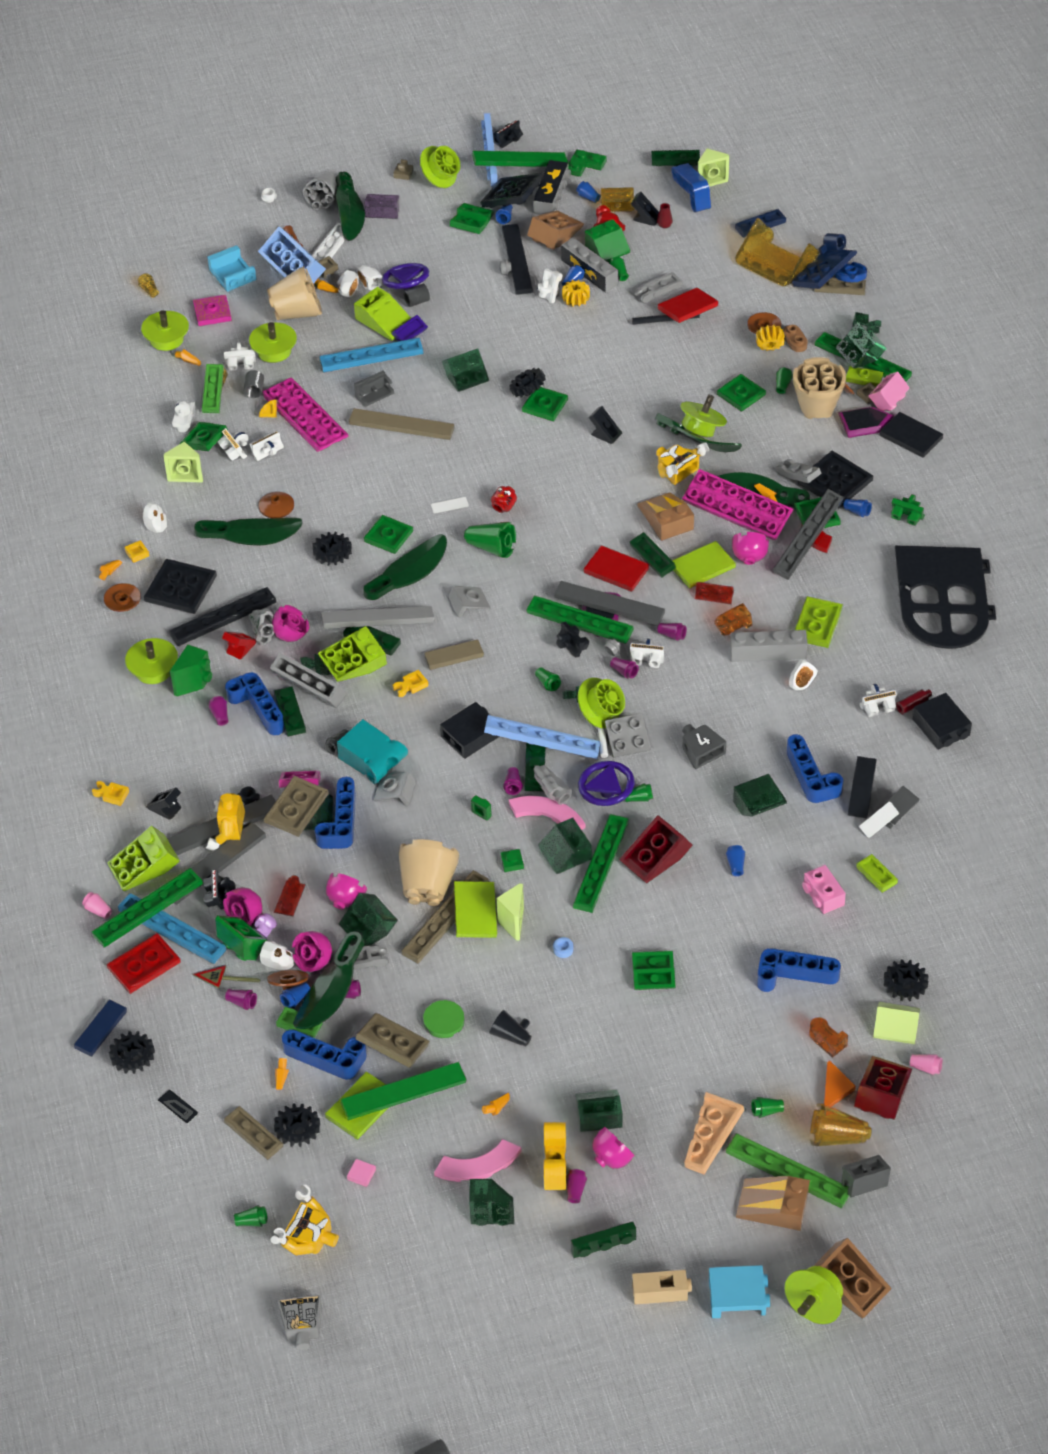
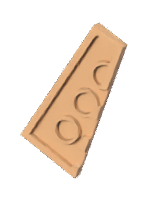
[684,1092,744,1175]

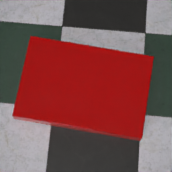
[658,287,718,323]
[584,545,649,592]
[107,933,181,994]

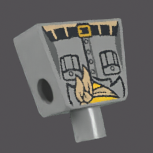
[278,1295,322,1350]

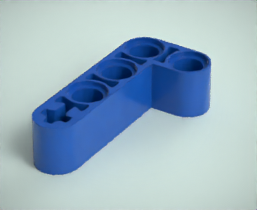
[671,163,711,212]
[225,672,284,736]
[786,734,843,803]
[315,776,356,849]
[757,949,841,992]
[282,1030,367,1080]

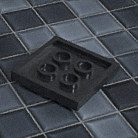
[480,173,544,208]
[797,450,873,509]
[144,559,217,614]

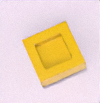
[125,540,149,563]

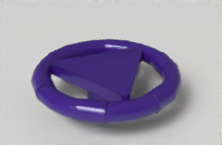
[382,263,430,289]
[578,761,635,806]

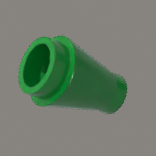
[609,256,629,281]
[776,367,793,394]
[535,667,561,691]
[625,783,653,802]
[751,1097,784,1118]
[234,1205,268,1227]

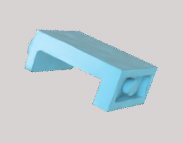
[207,245,257,292]
[709,1265,770,1318]

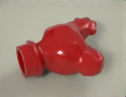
[593,205,626,231]

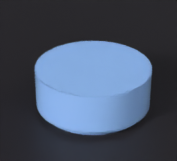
[553,937,574,958]

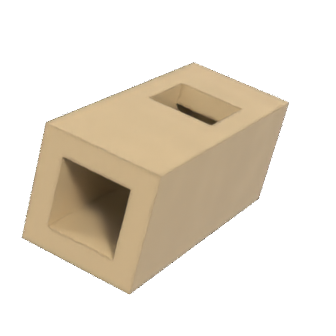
[632,1270,692,1305]

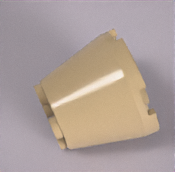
[267,266,322,321]
[793,357,846,419]
[399,839,459,906]

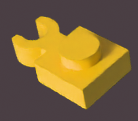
[393,669,428,697]
[92,781,129,806]

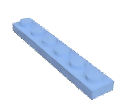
[481,113,497,187]
[484,715,600,759]

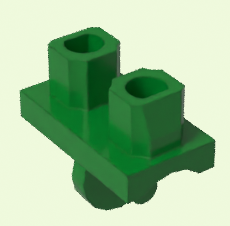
[891,494,925,526]

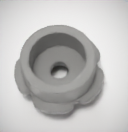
[500,259,511,276]
[604,639,621,656]

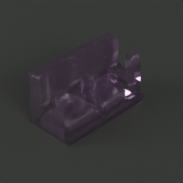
[365,194,399,219]

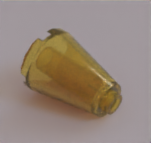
[810,1103,872,1147]

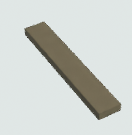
[349,408,455,440]
[401,870,489,964]

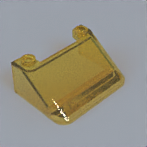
[735,218,820,286]

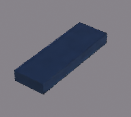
[735,209,786,238]
[74,999,127,1057]

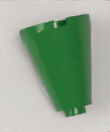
[464,522,516,558]

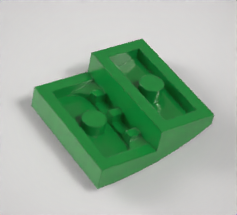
[450,203,493,234]
[632,951,676,990]

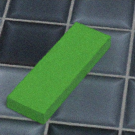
[202,364,224,413]

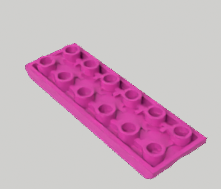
[262,377,349,452]
[682,469,793,540]

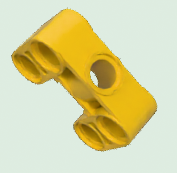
[544,1122,566,1190]

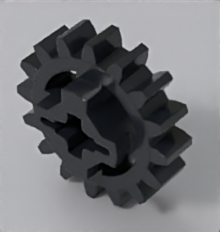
[509,368,546,398]
[312,531,352,566]
[883,959,929,1001]
[109,1031,155,1074]
[274,1103,320,1147]

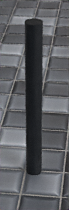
[632,314,700,325]

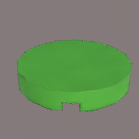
[423,1000,465,1038]

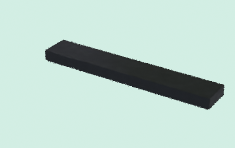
[502,224,533,295]
[169,587,276,646]

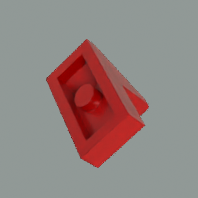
[222,632,257,659]

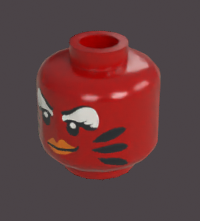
[491,486,517,513]

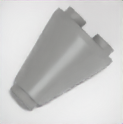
[303,172,336,210]

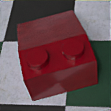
[619,815,693,883]
[854,1056,913,1120]

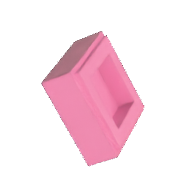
[347,1159,376,1187]

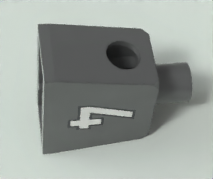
[682,724,726,769]

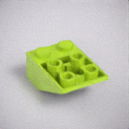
[354,286,411,341]
[318,626,387,682]
[107,825,180,891]

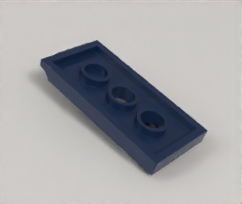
[792,233,857,289]

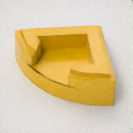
[259,400,277,418]

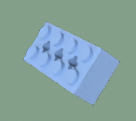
[258,226,326,284]

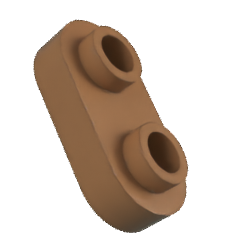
[784,325,808,352]

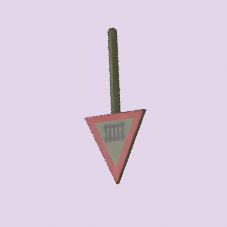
[193,965,260,989]

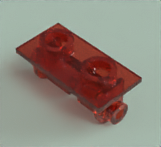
[695,582,734,604]
[274,875,306,917]

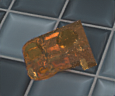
[714,603,753,636]
[809,1017,848,1058]

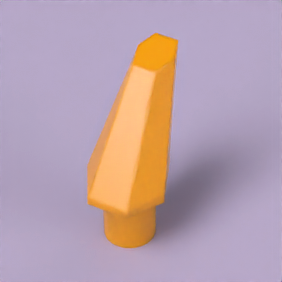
[314,279,339,293]
[175,349,201,366]
[754,483,777,502]
[99,560,122,580]
[275,1058,289,1090]
[482,1093,510,1116]

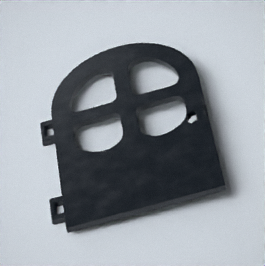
[895,545,997,649]

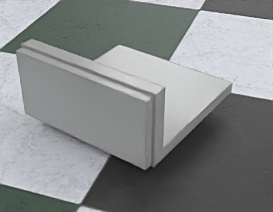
[448,586,490,617]
[374,772,416,806]

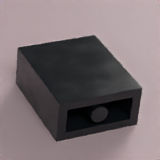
[912,693,972,750]
[440,702,500,759]

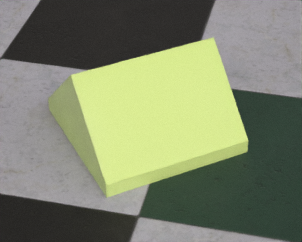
[698,148,729,186]
[164,442,203,482]
[497,884,524,941]
[873,1002,920,1044]

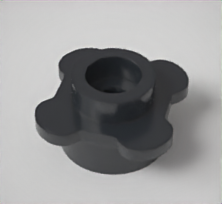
[237,786,260,806]

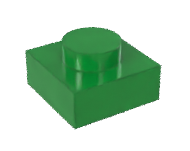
[471,795,492,821]
[500,849,524,872]

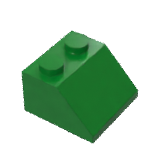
[585,219,630,262]
[170,645,212,697]
[215,915,267,961]

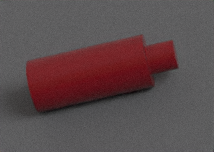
[896,689,932,715]

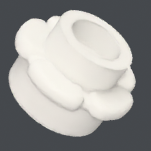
[261,188,277,203]

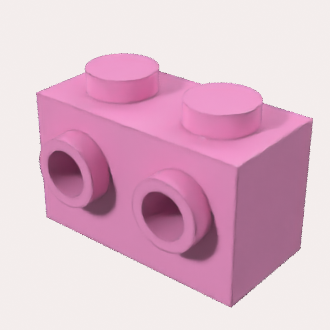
[869,372,909,411]
[802,865,846,914]

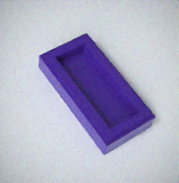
[392,315,428,342]

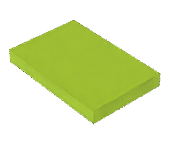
[672,541,736,589]
[795,596,843,648]
[454,881,497,938]
[325,1071,388,1140]

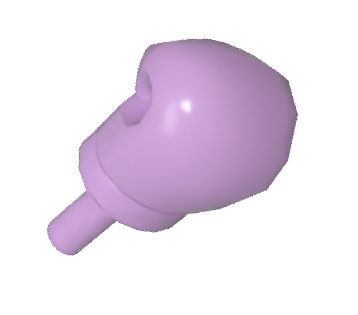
[254,913,277,938]

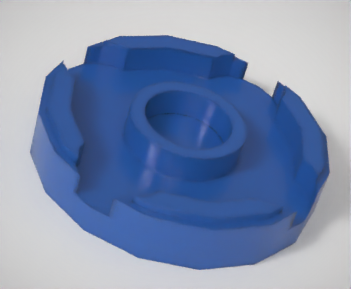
[834,262,867,282]

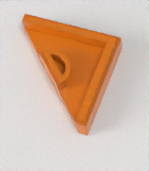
[824,1060,856,1111]

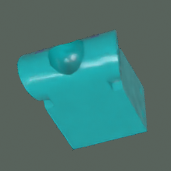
[337,719,408,784]

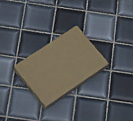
[264,776,329,837]
[356,1013,430,1068]

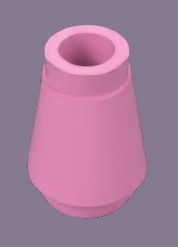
[82,892,113,919]
[910,1054,943,1075]

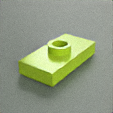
[846,366,883,387]
[856,854,898,893]

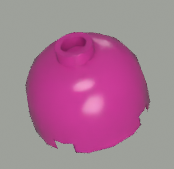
[732,532,769,565]
[272,605,310,642]
[326,873,367,910]
[223,887,262,926]
[292,931,332,972]
[592,1127,635,1169]

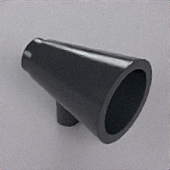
[489,1010,532,1047]

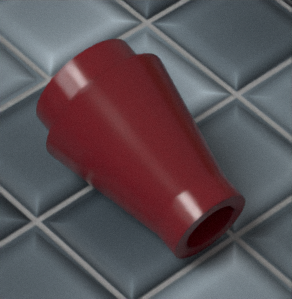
[657,203,673,228]

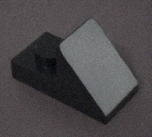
[630,192,659,226]
[588,406,622,444]
[146,787,181,820]

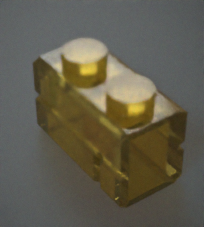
[601,187,634,212]

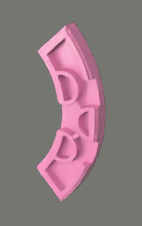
[509,796,585,834]
[434,1139,522,1182]

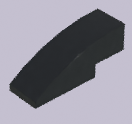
[848,756,877,818]

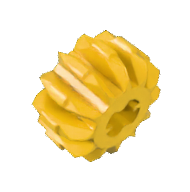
[562,280,590,307]
[756,324,785,351]

